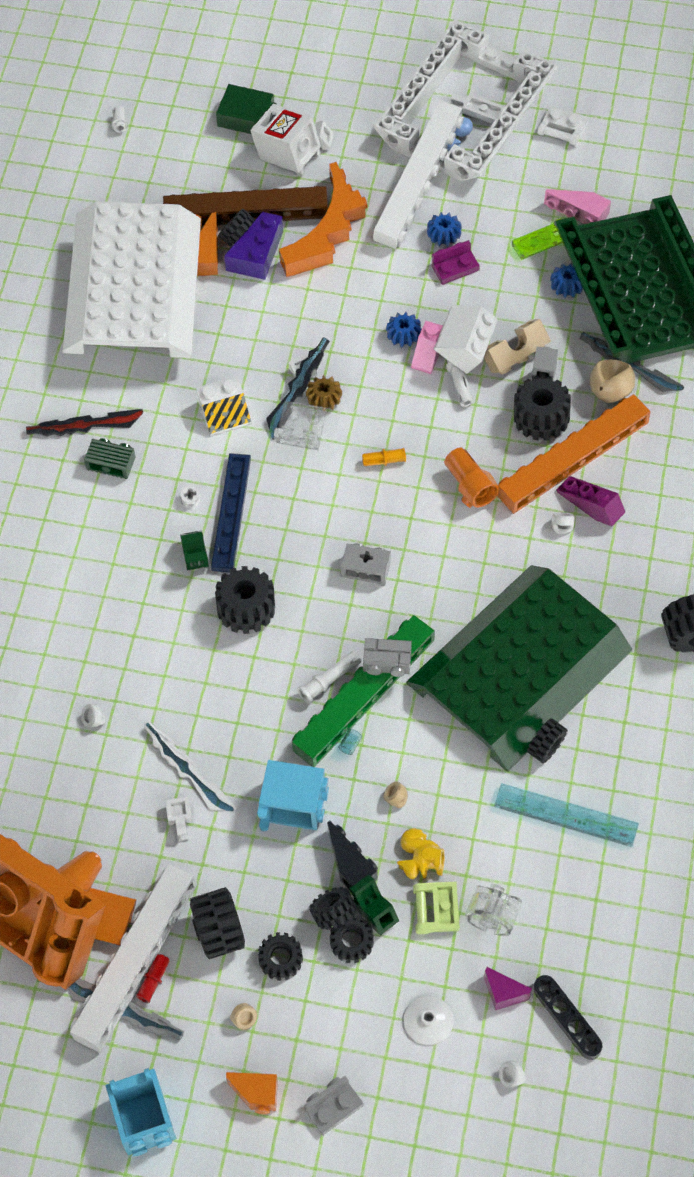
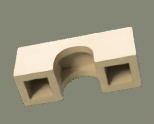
[484,319,551,374]

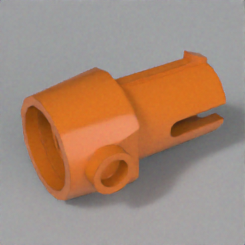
[444,447,499,508]

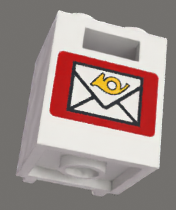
[250,104,321,177]

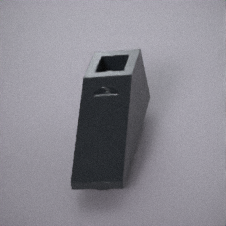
[327,820,378,892]

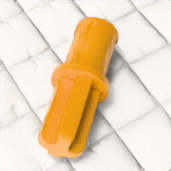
[362,448,406,467]

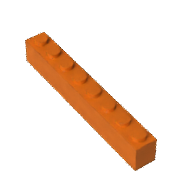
[497,394,651,514]

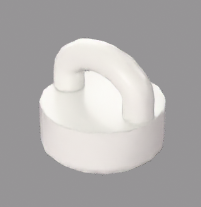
[552,512,575,534]
[81,704,106,727]
[499,1061,525,1087]

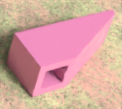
[544,189,611,224]

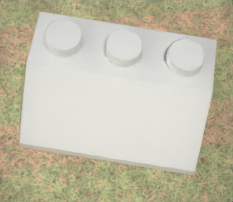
[434,305,498,374]

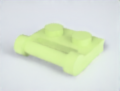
[413,881,460,934]

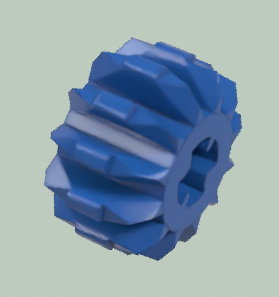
[427,212,462,247]
[550,263,583,298]
[386,312,422,348]

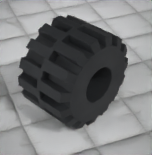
[514,376,571,441]
[215,566,275,634]
[661,594,694,652]
[190,887,245,959]

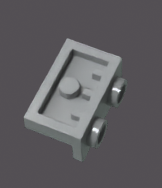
[304,1076,364,1136]

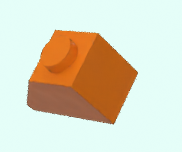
[226,1072,278,1114]

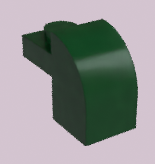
[180,530,209,571]
[350,874,399,935]

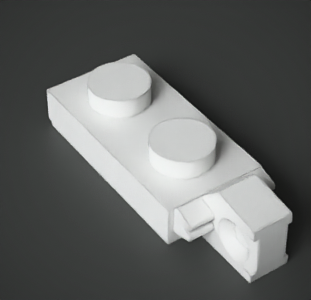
[450,93,505,124]

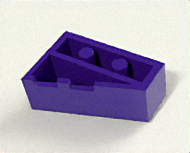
[224,212,283,280]

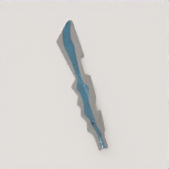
[69,978,184,1040]

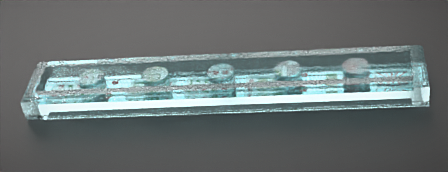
[494,783,639,847]

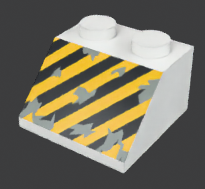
[196,376,252,436]

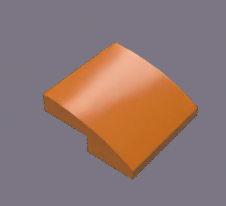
[89,888,137,946]

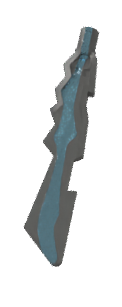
[579,332,684,392]

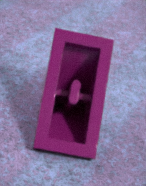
[484,967,532,1011]

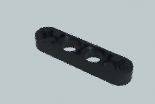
[534,975,603,1060]

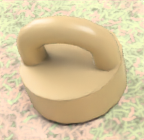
[384,781,408,808]
[230,1003,257,1030]

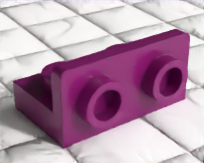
[432,240,480,285]

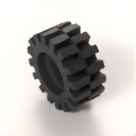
[218,209,255,247]
[527,718,568,764]
[309,887,357,930]
[330,915,374,963]
[258,932,303,981]

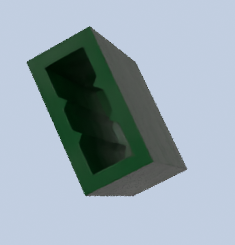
[216,84,277,134]

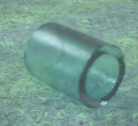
[338,729,362,755]

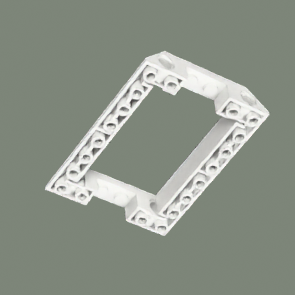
[374,19,558,181]

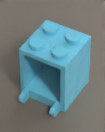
[257,760,329,831]
[105,1068,177,1156]

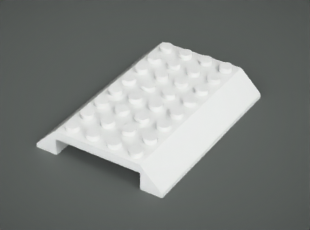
[63,201,201,358]

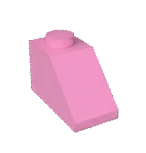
[411,321,443,374]

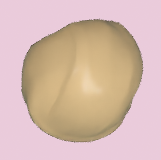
[589,359,635,403]

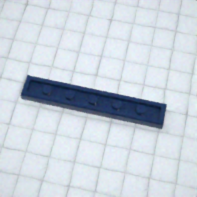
[211,453,251,573]

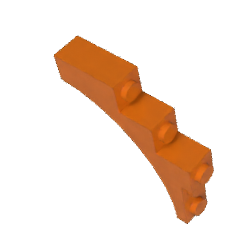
[279,162,368,277]

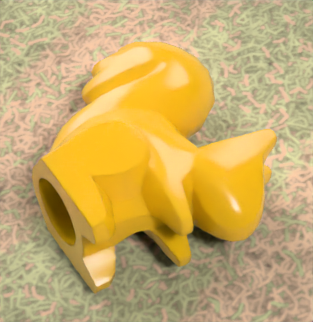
[397,828,445,879]

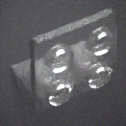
[274,401,327,450]

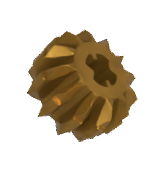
[306,375,342,412]

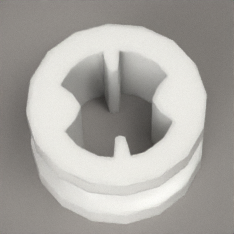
[180,485,201,508]

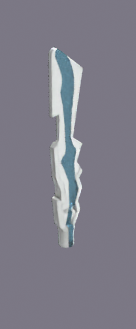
[144,722,236,811]

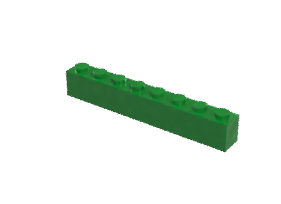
[292,615,435,767]

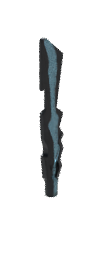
[266,337,330,440]

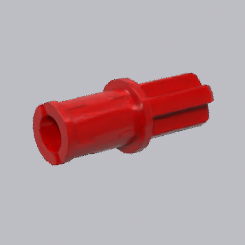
[136,954,170,1003]

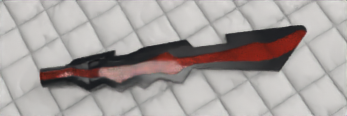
[26,409,143,437]

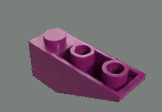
[556,476,626,527]

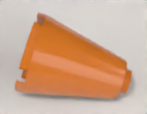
[57,851,102,891]

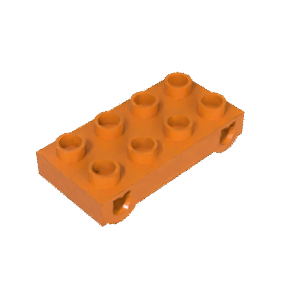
[0,834,106,990]

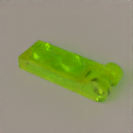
[512,218,563,260]

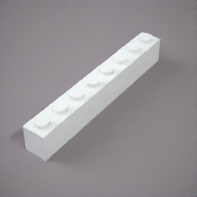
[373,100,464,249]
[70,864,197,1053]

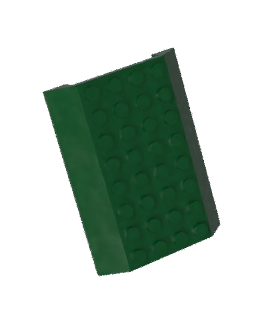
[554,195,694,363]
[406,565,632,772]

